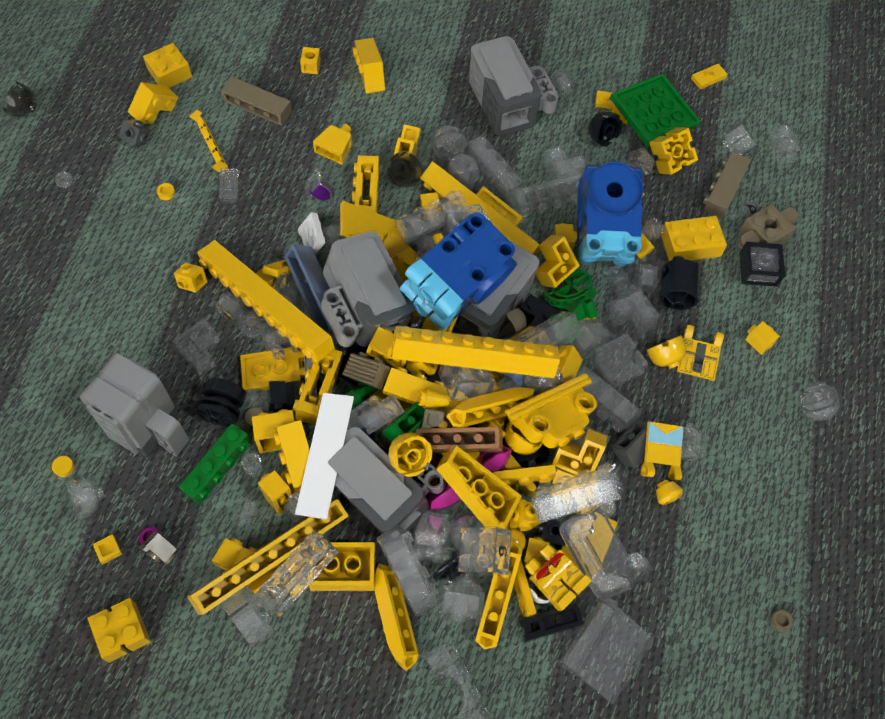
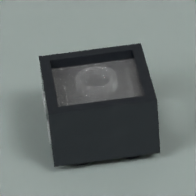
[739,242,786,287]

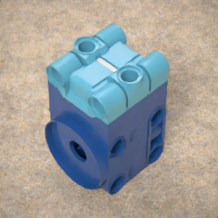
[577,162,643,267]
[400,212,518,331]

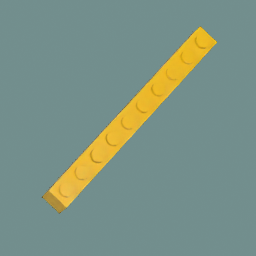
[197,240,335,362]

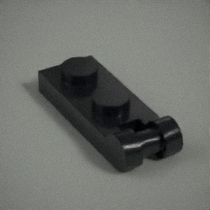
[519,603,584,642]

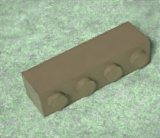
[222,77,292,126]
[703,152,751,219]

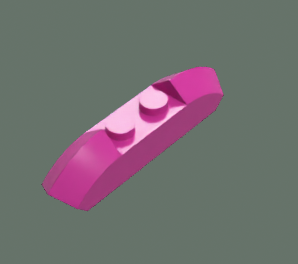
[428,445,512,510]

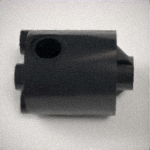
[661,256,699,311]

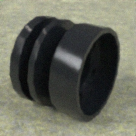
[195,378,247,427]

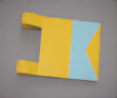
[641,421,683,480]

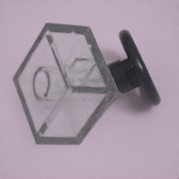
[433,552,485,628]

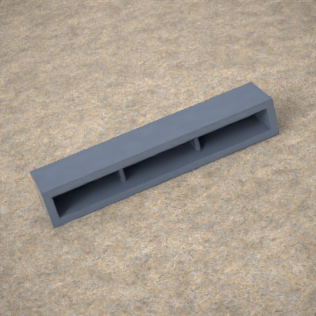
[284,244,348,343]

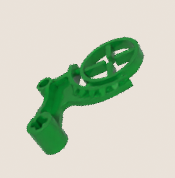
[543,270,598,340]

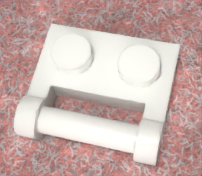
[298,212,325,256]

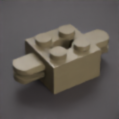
[738,204,799,249]

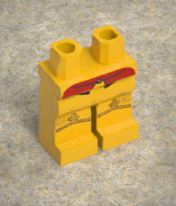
[525,544,592,611]

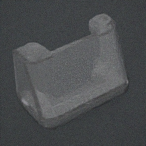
[559,494,652,599]

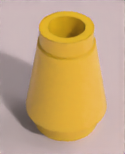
[418,388,449,408]

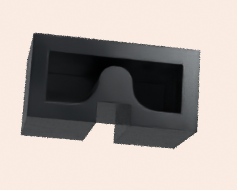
[267,381,305,413]

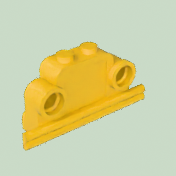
[505,373,597,448]

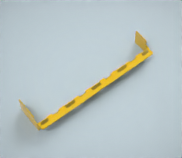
[189,110,229,174]

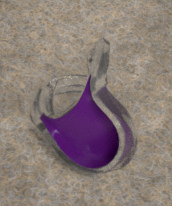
[304,166,335,202]

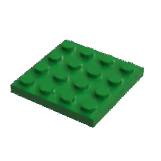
[610,73,701,148]

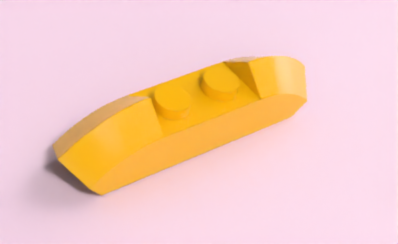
[446,387,534,428]
[475,541,523,649]
[374,563,419,671]

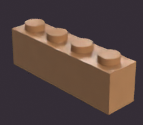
[416,427,503,453]

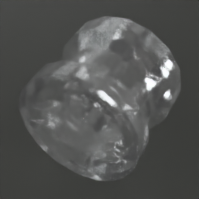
[241,453,264,477]

